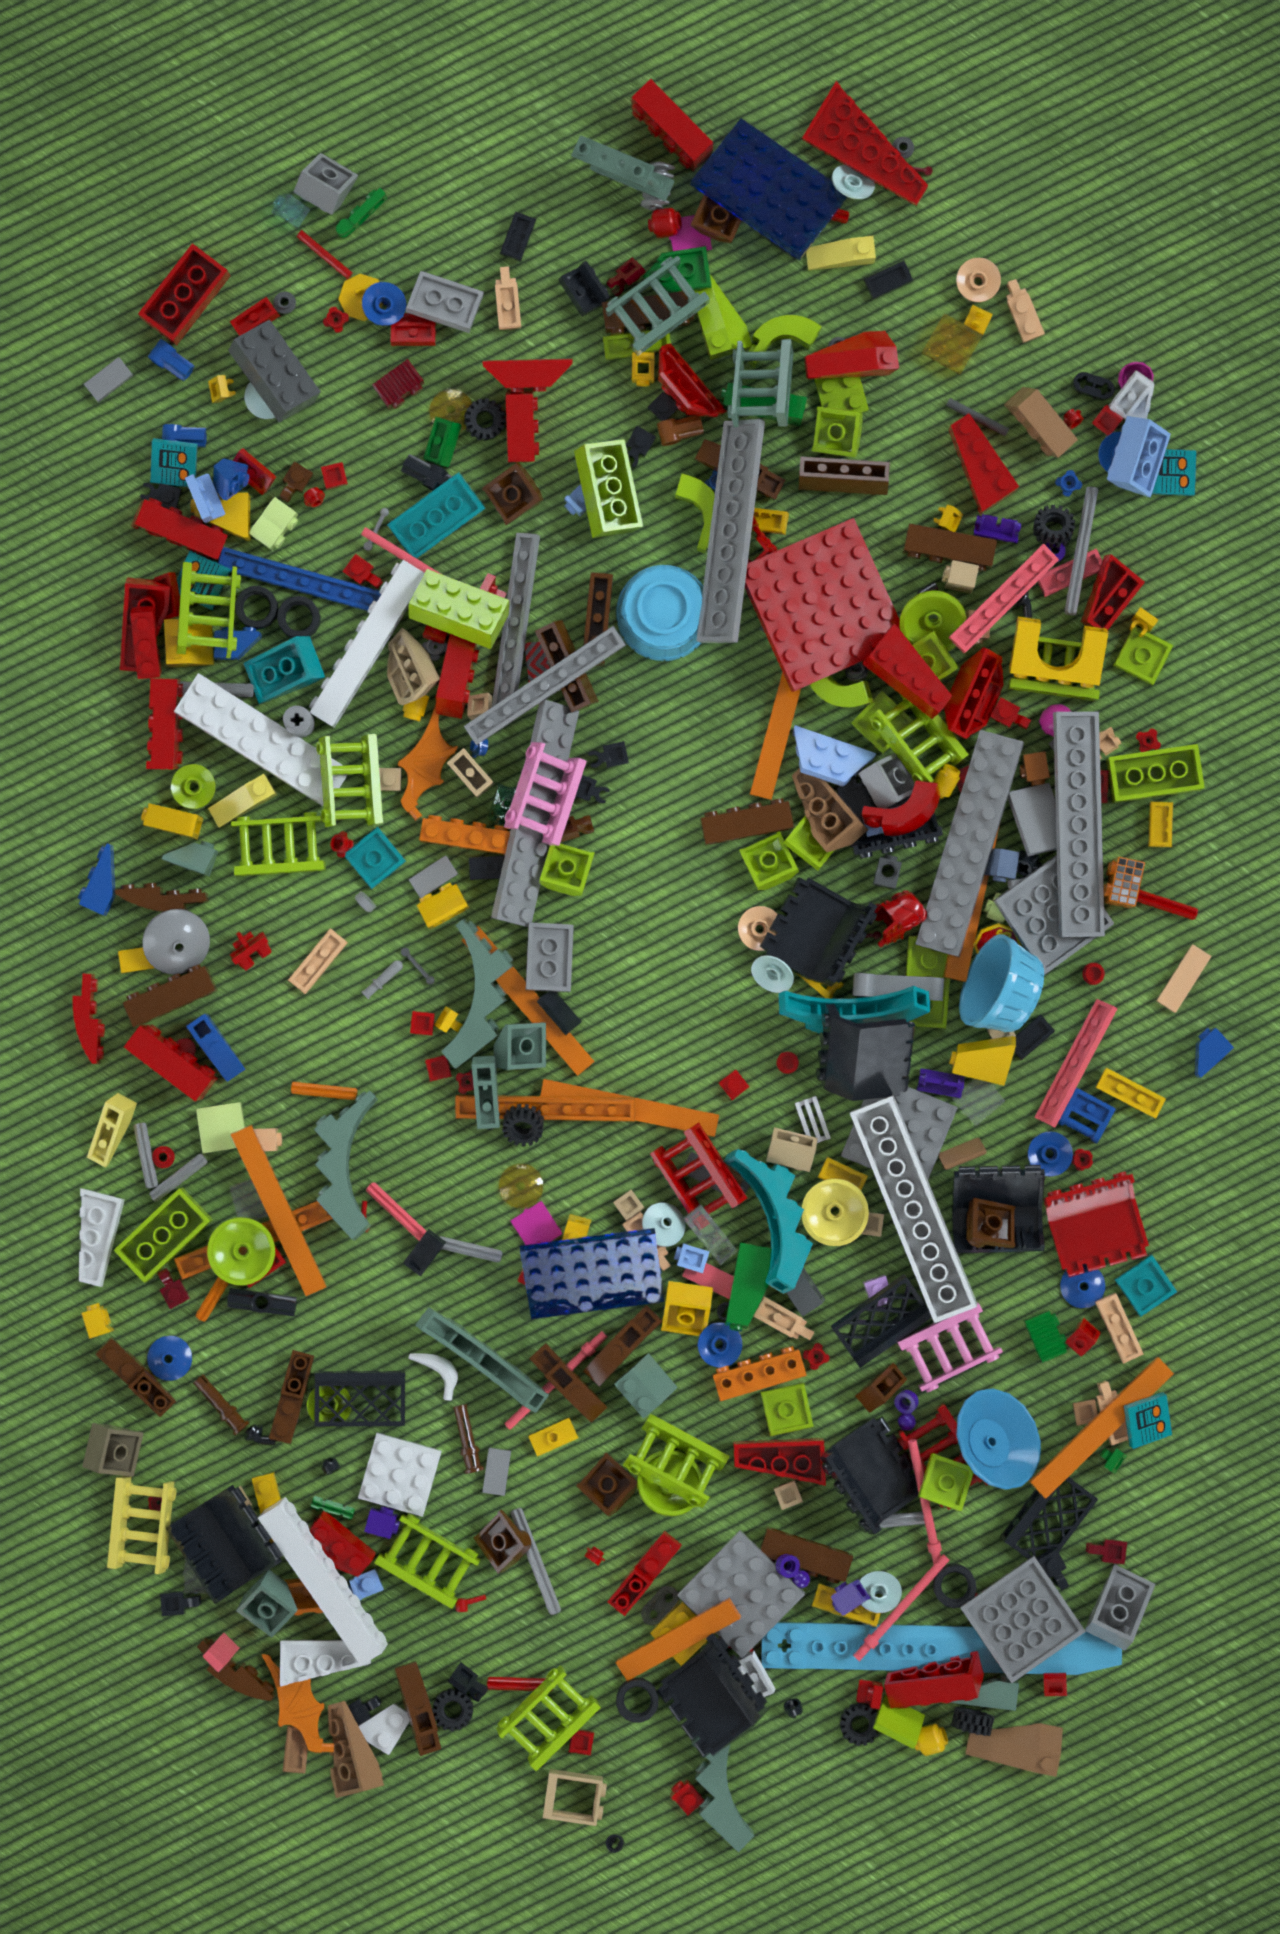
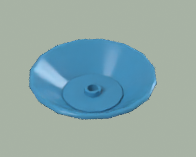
[957,1388,1041,1490]

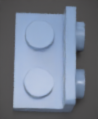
[185,474,225,523]

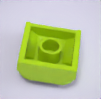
[812,406,863,457]
[739,831,799,891]
[539,843,595,896]

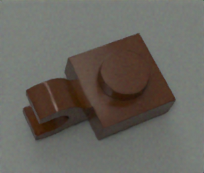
[280,461,314,503]
[561,815,594,842]

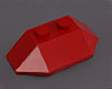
[658,343,727,417]
[482,358,573,392]
[944,647,1004,739]

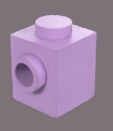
[863,1275,889,1306]

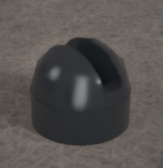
[717,1303,729,1321]
[321,1457,341,1476]
[783,1698,803,1718]
[606,1834,625,1853]

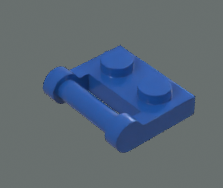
[1058,1088,1116,1144]

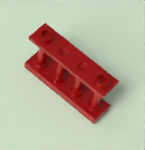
[650,1122,747,1229]
[897,1403,988,1510]

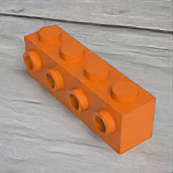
[419,815,510,855]
[712,1346,807,1401]

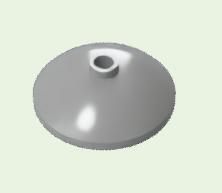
[142,909,210,974]

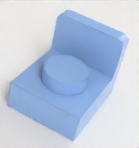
[564,484,587,517]
[674,1243,709,1273]
[348,1568,384,1600]

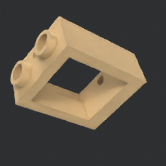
[543,1769,607,1826]

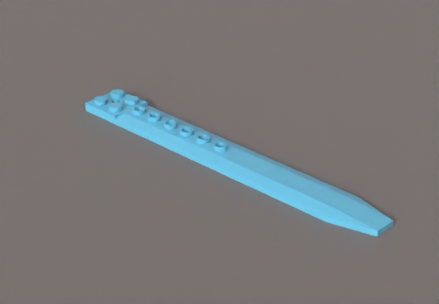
[761,1622,1122,1675]

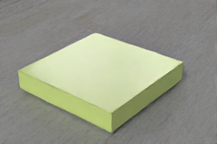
[196,1102,245,1153]

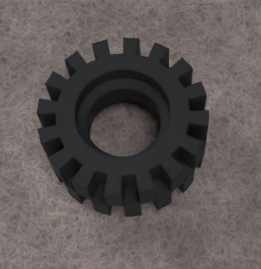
[464,398,506,441]
[1033,505,1075,548]
[502,1104,544,1147]
[432,1688,473,1732]
[840,1702,879,1746]
[951,1706,995,1736]

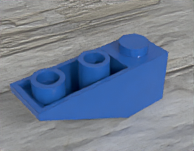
[78,843,116,916]
[186,1014,246,1082]

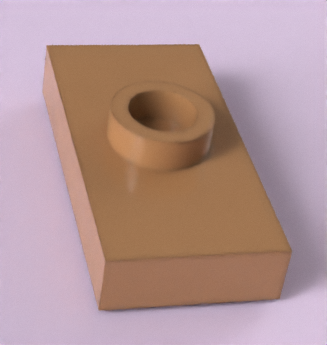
[282,1726,308,1774]

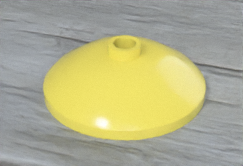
[801,1178,869,1246]

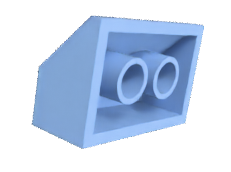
[1107,416,1171,497]

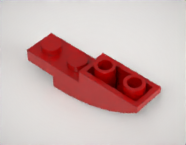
[72,973,105,1064]
[607,1531,682,1616]

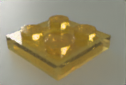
[922,313,983,375]

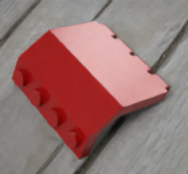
[1043,1171,1149,1277]

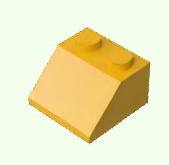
[164,619,214,667]
[417,882,470,930]
[661,1281,713,1336]

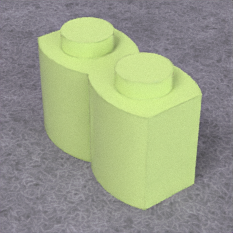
[249,497,298,550]

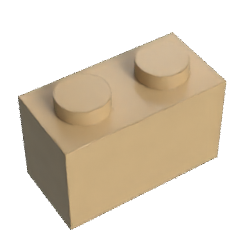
[942,560,979,594]
[447,748,494,799]
[766,1127,818,1172]

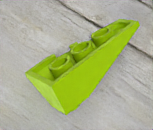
[694,275,752,360]

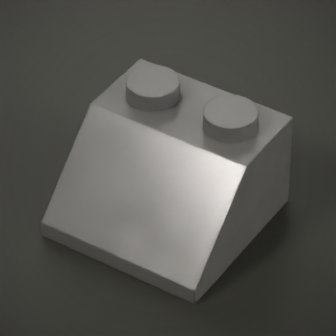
[293,153,358,215]
[858,753,915,809]

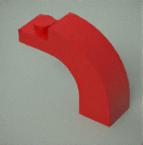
[862,781,941,836]

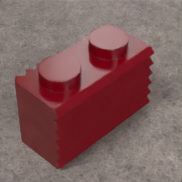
[372,359,425,409]

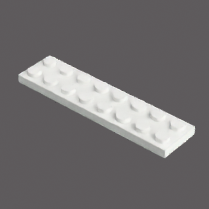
[174,673,348,806]

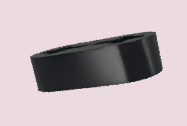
[1072,372,1115,401]

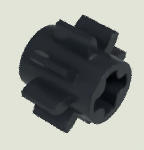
[1016,850,1042,877]

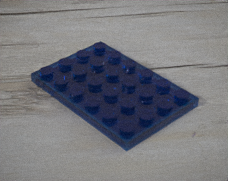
[690,118,848,260]
[520,1228,665,1319]

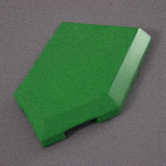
[643,246,712,293]

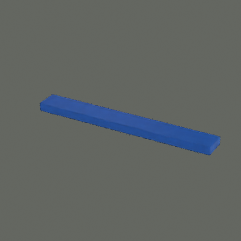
[218,547,382,611]

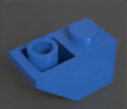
[213,458,249,501]
[214,627,262,660]

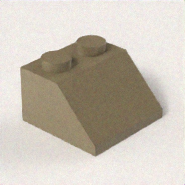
[82,1423,144,1477]

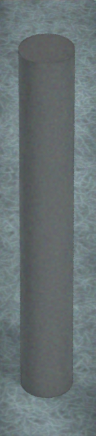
[946,398,1009,436]

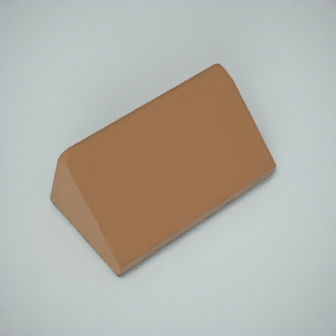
[938,1138,987,1170]

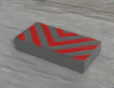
[525,642,550,682]

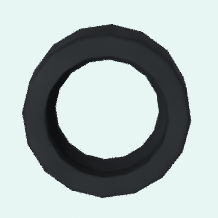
[235,586,278,630]
[277,596,321,638]
[933,1563,977,1608]
[616,1678,658,1723]

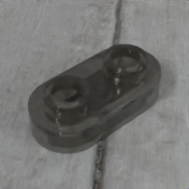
[641,1586,680,1626]

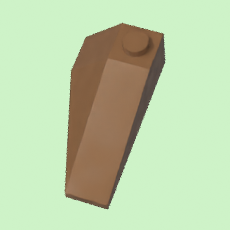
[792,768,868,852]
[328,1701,384,1798]
[965,1723,1063,1777]

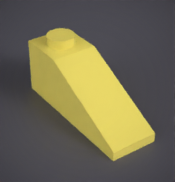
[806,236,876,271]
[208,774,277,828]
[87,1093,137,1168]

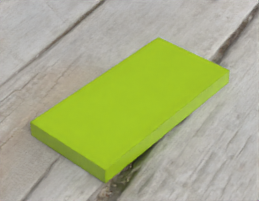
[905,936,950,1029]

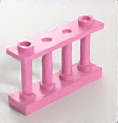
[504,742,587,846]
[897,1302,1003,1393]

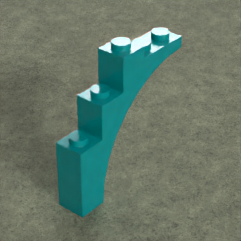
[779,986,930,1033]
[724,1149,813,1294]

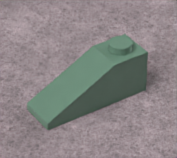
[472,1055,500,1129]
[950,1675,1019,1711]

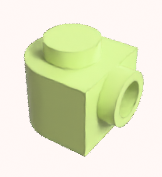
[984,892,1005,924]

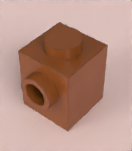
[1019,751,1050,786]

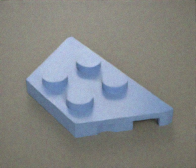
[792,725,876,787]

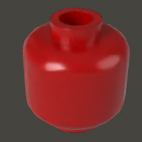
[648,207,682,238]

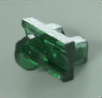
[488,784,517,826]

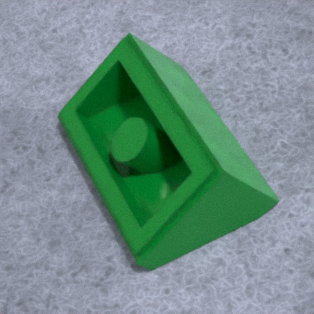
[423,416,462,467]

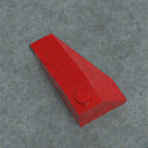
[804,331,899,379]
[120,577,170,672]

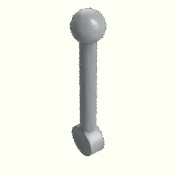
[364,508,389,551]

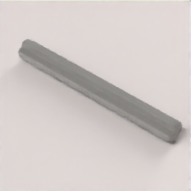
[510,1508,561,1615]

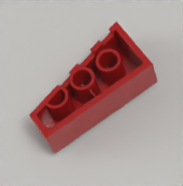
[949,413,1019,515]
[131,498,228,561]
[862,623,952,719]
[146,678,184,770]
[884,1651,984,1709]

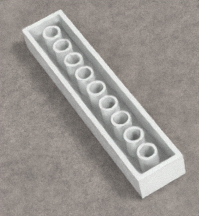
[850,1095,977,1323]

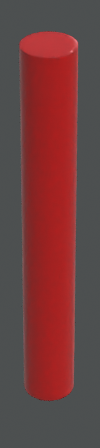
[296,230,353,280]

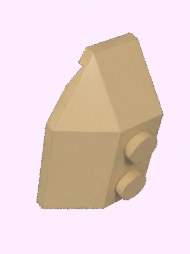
[387,628,440,705]

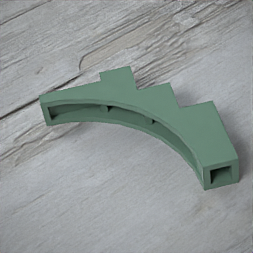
[441,919,513,1069]
[314,1091,378,1241]
[416,1307,549,1413]
[691,1737,754,1852]

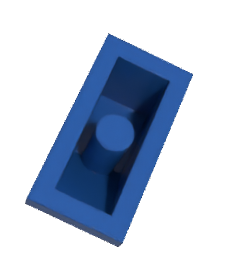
[1195,1028,1234,1078]

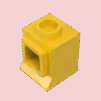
[632,352,655,387]
[81,1303,114,1339]

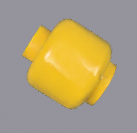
[915,1723,948,1756]

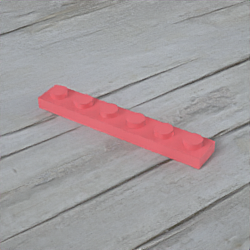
[948,544,1059,653]
[1034,999,1117,1128]

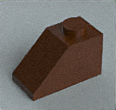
[855,1362,908,1413]

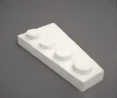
[79,1188,125,1287]
[280,1640,371,1687]

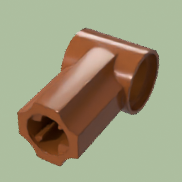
[657,415,704,446]

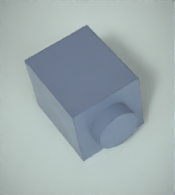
[985,849,1019,883]

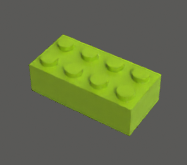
[574,439,643,538]
[409,569,509,649]
[1106,744,1205,804]
[114,1187,213,1283]

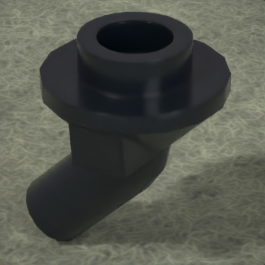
[1013,590,1032,618]
[244,1424,276,1446]

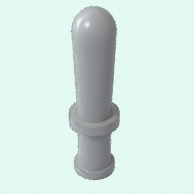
[361,960,403,1000]

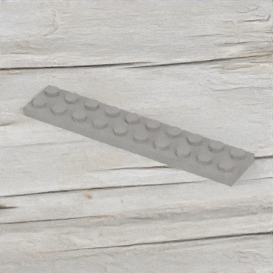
[697,419,765,643]
[491,700,579,927]
[1053,712,1105,937]
[916,730,1024,957]

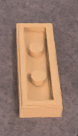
[288,928,348,994]
[1156,944,1212,1013]
[1095,1293,1144,1364]

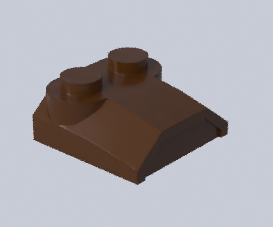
[690,185,749,244]
[482,463,543,525]
[966,1198,1015,1248]
[576,1452,637,1517]
[473,1510,531,1574]

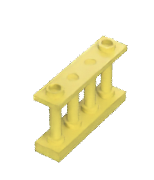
[107,1476,177,1574]

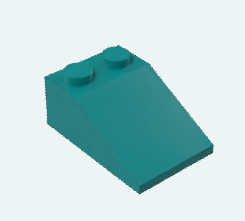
[244,636,325,704]

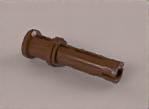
[193,1374,250,1436]
[453,1404,484,1474]

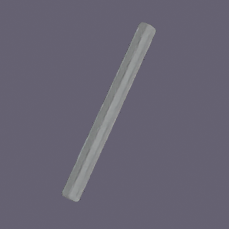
[1065,487,1098,616]

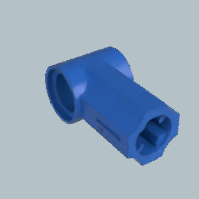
[147,339,195,382]
[162,424,207,448]

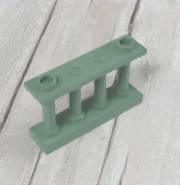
[571,135,675,202]
[606,256,710,356]
[728,339,794,427]

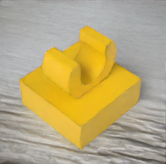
[963,305,993,336]
[208,375,236,403]
[933,505,963,532]
[1129,607,1158,637]
[434,1006,462,1033]

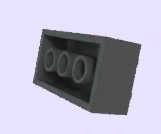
[228,319,321,423]

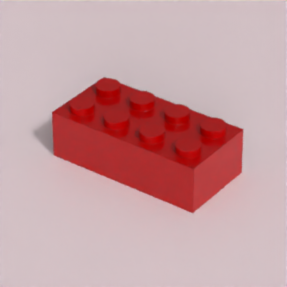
[631,79,713,172]
[138,243,231,346]
[124,1024,218,1102]

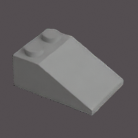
[1085,1564,1155,1650]

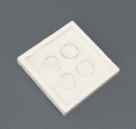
[358,1432,442,1517]

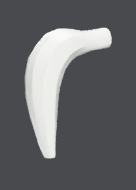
[409,1353,458,1400]

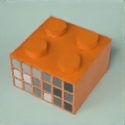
[1103,857,1145,909]

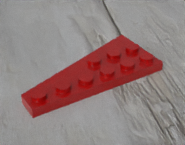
[802,81,928,206]

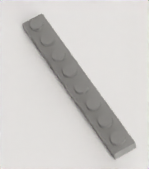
[492,533,540,707]
[464,626,626,745]

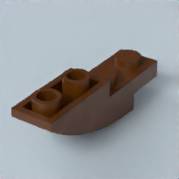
[695,439,785,501]
[115,883,208,912]
[583,1305,662,1387]
[95,1337,176,1417]
[529,1343,608,1423]
[269,1350,315,1445]
[197,1637,276,1701]
[394,1661,442,1756]

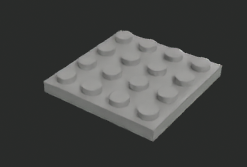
[993,855,1114,975]
[841,1087,958,1180]
[677,1530,805,1658]
[960,1556,1086,1683]

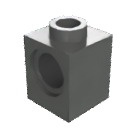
[872,854,902,890]

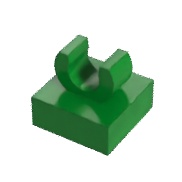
[1100,1448,1127,1474]

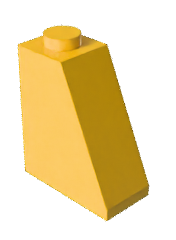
[190,493,251,541]
[141,803,203,840]
[949,1036,1016,1086]

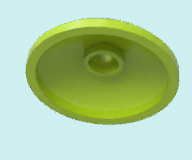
[900,591,967,651]
[207,1217,275,1285]
[637,1450,702,1516]

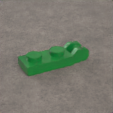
[335,188,387,239]

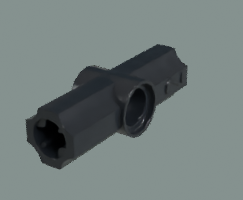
[401,454,469,491]
[227,1288,297,1316]

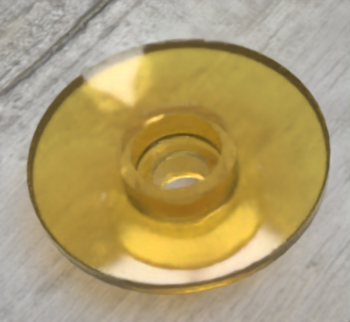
[429,389,472,432]
[499,1163,543,1208]

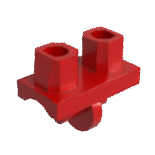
[230,931,272,971]

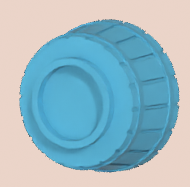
[616,565,703,661]
[959,934,1044,1032]

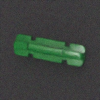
[310,1496,355,1521]

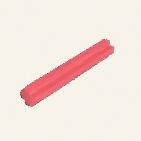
[366,1182,426,1241]

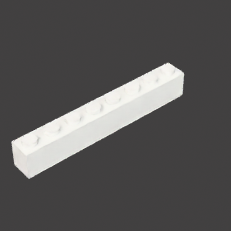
[309,560,424,728]
[258,1497,388,1666]

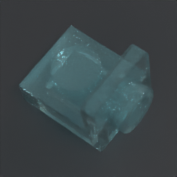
[271,194,310,228]

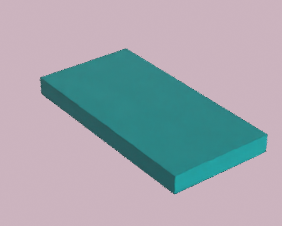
[387,472,485,558]

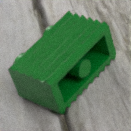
[1023,1310,1068,1363]

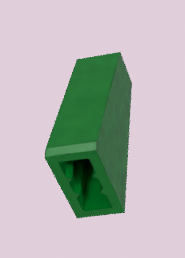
[720,383,807,427]
[725,1243,772,1332]

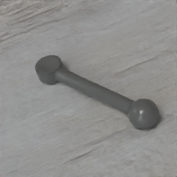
[401,947,435,985]

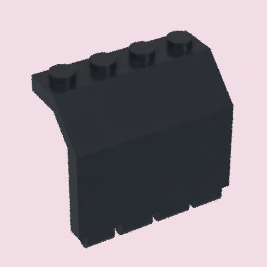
[836,775,943,859]
[760,877,877,987]
[816,1004,915,1101]
[952,1165,1045,1253]
[820,1416,919,1535]
[166,1485,283,1604]
[657,1633,768,1758]

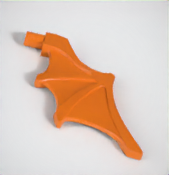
[398,704,458,821]
[262,1654,334,1753]

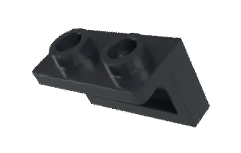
[558,261,610,317]

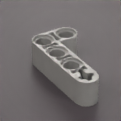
[853,973,944,1001]

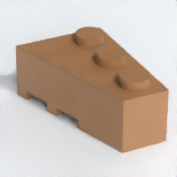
[1004,387,1078,458]

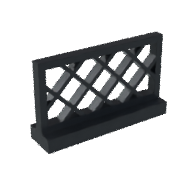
[831,1274,932,1368]
[315,1371,405,1427]
[1000,1477,1098,1559]

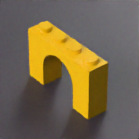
[1009,616,1108,688]

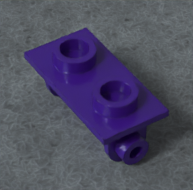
[974,514,1021,543]
[917,1068,965,1098]

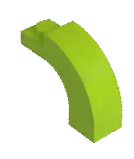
[748,315,822,368]
[675,474,715,553]
[810,675,874,707]

